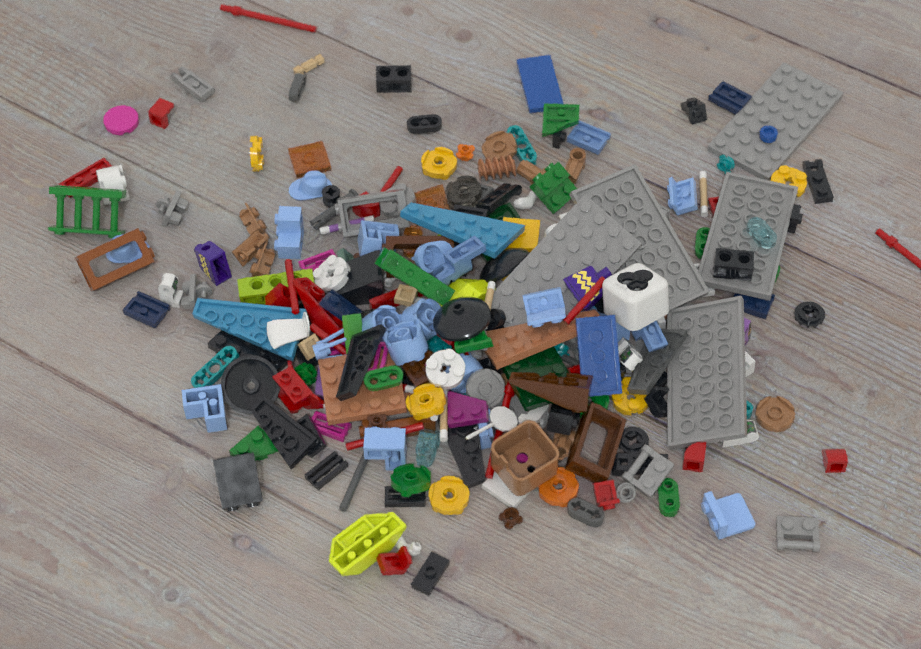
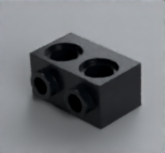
[376,65,412,93]
[713,248,754,281]
[546,403,580,436]

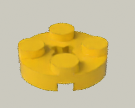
[250,135,264,172]
[421,147,457,180]
[770,165,807,197]
[611,377,648,415]
[406,383,446,420]
[429,476,469,515]

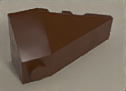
[509,372,593,413]

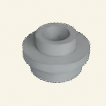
[616,482,636,503]

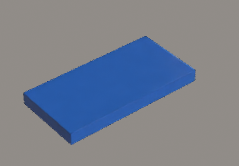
[516,55,564,113]
[575,315,622,397]

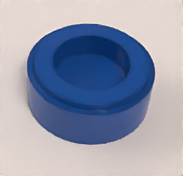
[759,125,778,143]

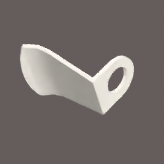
[267,312,310,349]

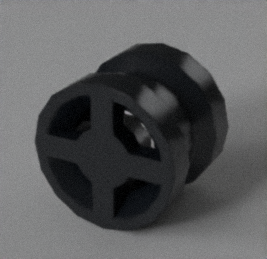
[322,185,340,208]

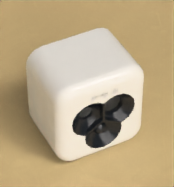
[602,263,669,331]

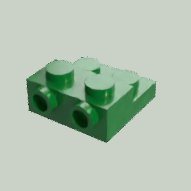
[529,161,577,214]

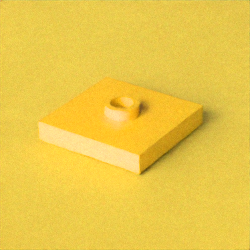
[503,217,540,252]

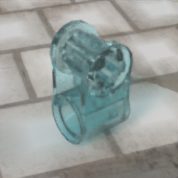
[415,429,440,468]

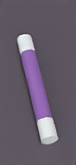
[319,215,374,235]

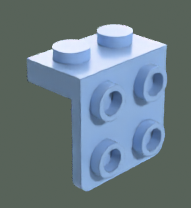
[523,287,566,327]
[701,491,755,540]

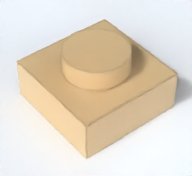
[394,284,418,306]
[297,333,319,361]

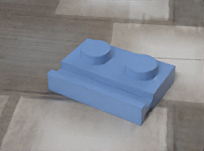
[567,120,611,155]

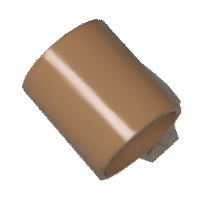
[565,148,586,184]
[517,160,546,185]
[553,431,576,460]

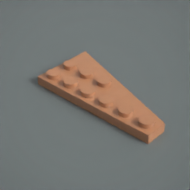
[484,309,600,370]

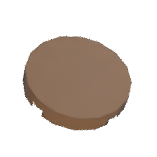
[482,131,518,162]
[755,396,795,432]

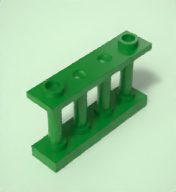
[48,185,127,238]
[374,247,455,306]

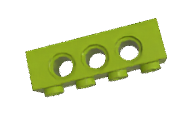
[237,269,314,305]

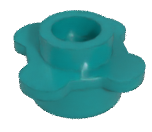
[717,154,735,175]
[554,343,570,357]

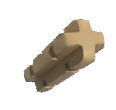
[293,54,325,75]

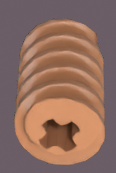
[478,155,516,182]

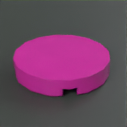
[103,105,139,135]

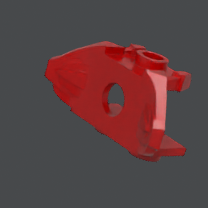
[272,360,325,414]

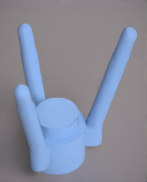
[312,328,347,360]

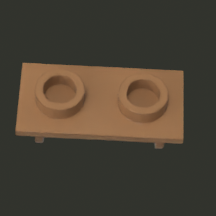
[239,203,269,236]
[232,230,269,267]
[249,243,276,277]

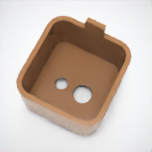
[491,420,559,496]

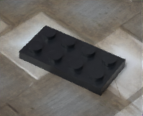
[207,330,290,373]

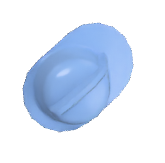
[289,170,332,200]
[106,234,150,263]
[411,241,453,273]

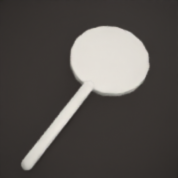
[466,406,518,439]

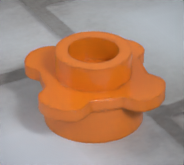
[456,144,475,161]

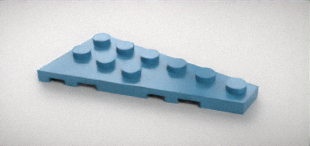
[400,202,525,258]
[192,298,308,362]

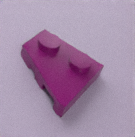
[447,391,489,428]

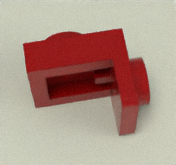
[592,480,620,511]
[376,546,412,576]

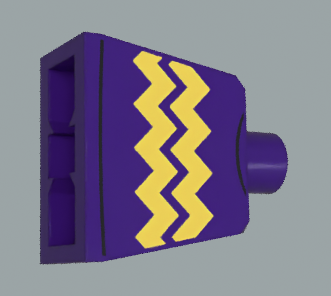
[194,241,232,286]
[563,266,612,311]

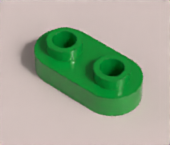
[695,227,710,259]
[364,365,403,392]
[657,478,680,517]

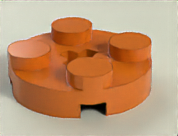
[538,467,579,507]

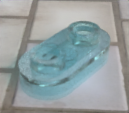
[747,217,777,249]

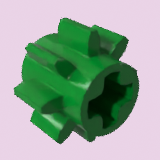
[294,362,317,386]

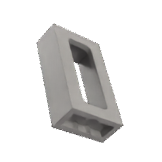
[335,189,410,237]

